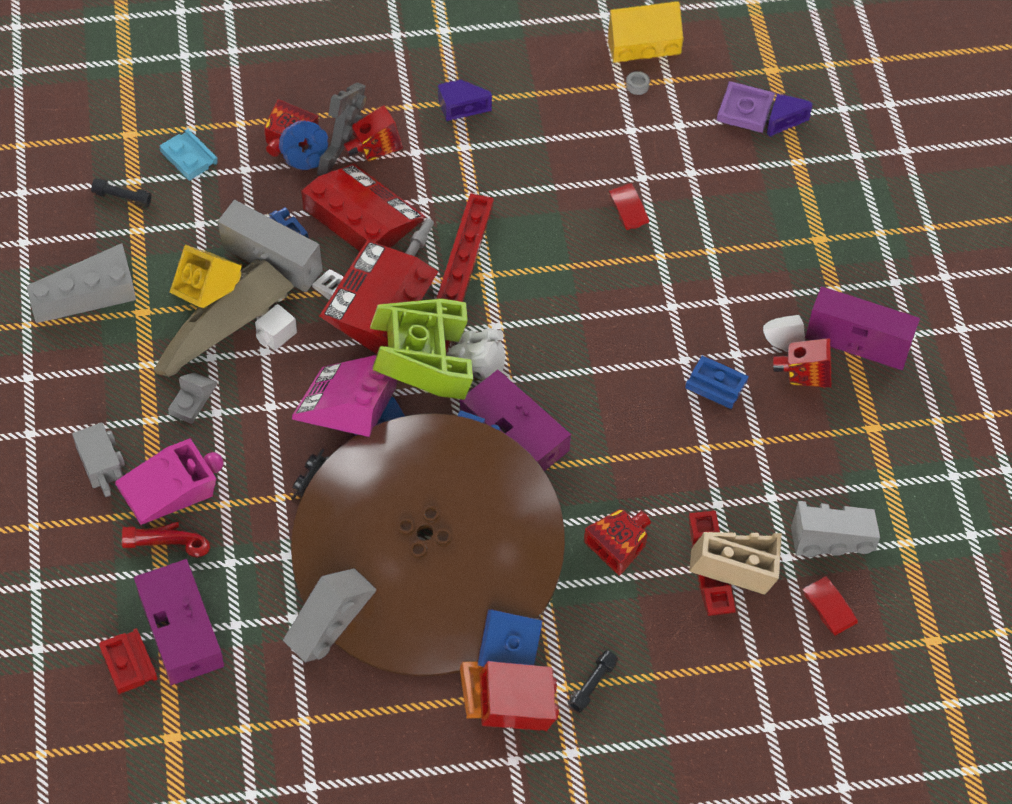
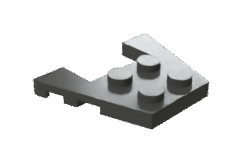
[317,82,367,176]

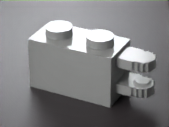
[72,422,125,497]

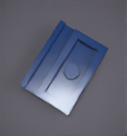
[685,356,749,409]

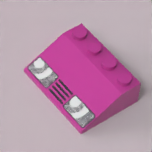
[292,355,397,437]

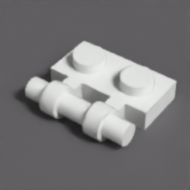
[447,328,504,368]

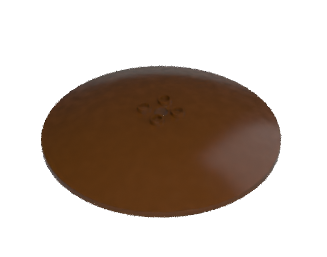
[291,414,565,676]

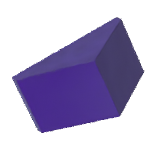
[767,93,813,137]

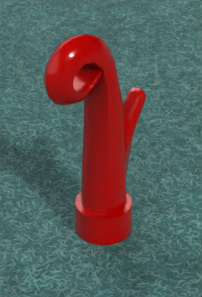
[122,522,210,558]

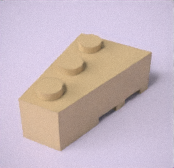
[689,532,782,594]

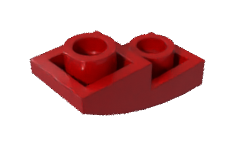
[609,183,650,231]
[803,576,858,636]

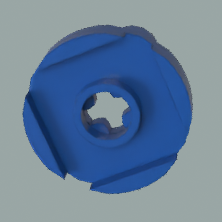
[279,121,328,170]

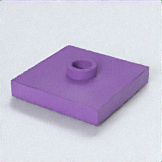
[717,81,775,133]

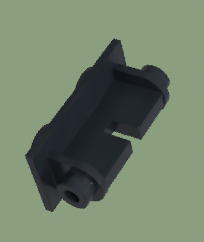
[291,448,329,500]

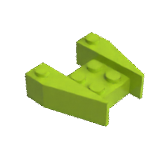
[370,299,473,400]

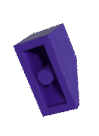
[438,80,492,121]

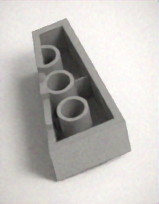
[26,243,136,323]

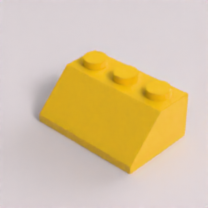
[607,1,683,63]
[169,245,242,308]

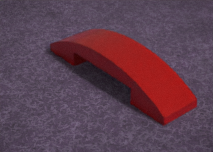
[689,510,736,616]

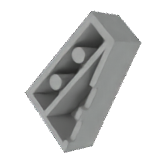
[791,501,880,557]
[283,568,377,662]

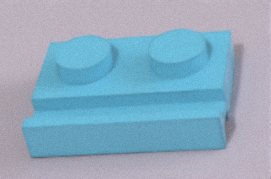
[160,129,218,181]

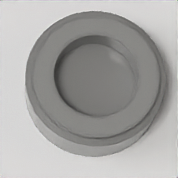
[626,71,650,95]

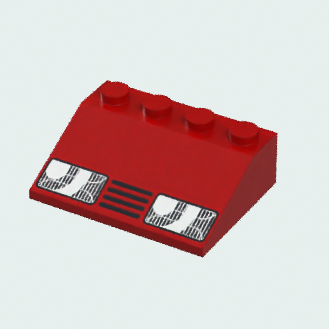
[301,164,425,251]
[319,240,439,354]

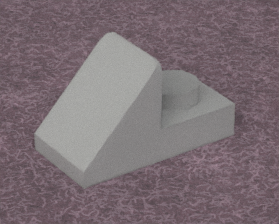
[168,373,217,424]

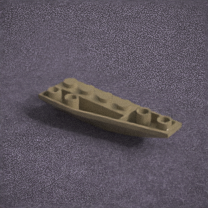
[154,260,294,376]

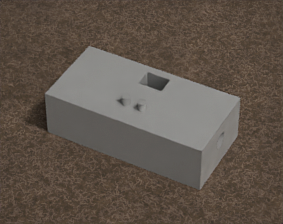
[217,199,323,292]

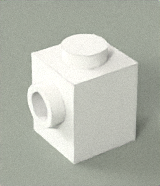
[255,304,297,351]

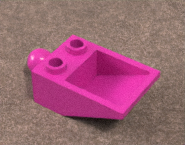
[115,439,224,525]

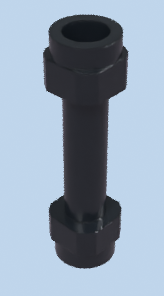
[91,179,152,207]
[568,650,618,712]

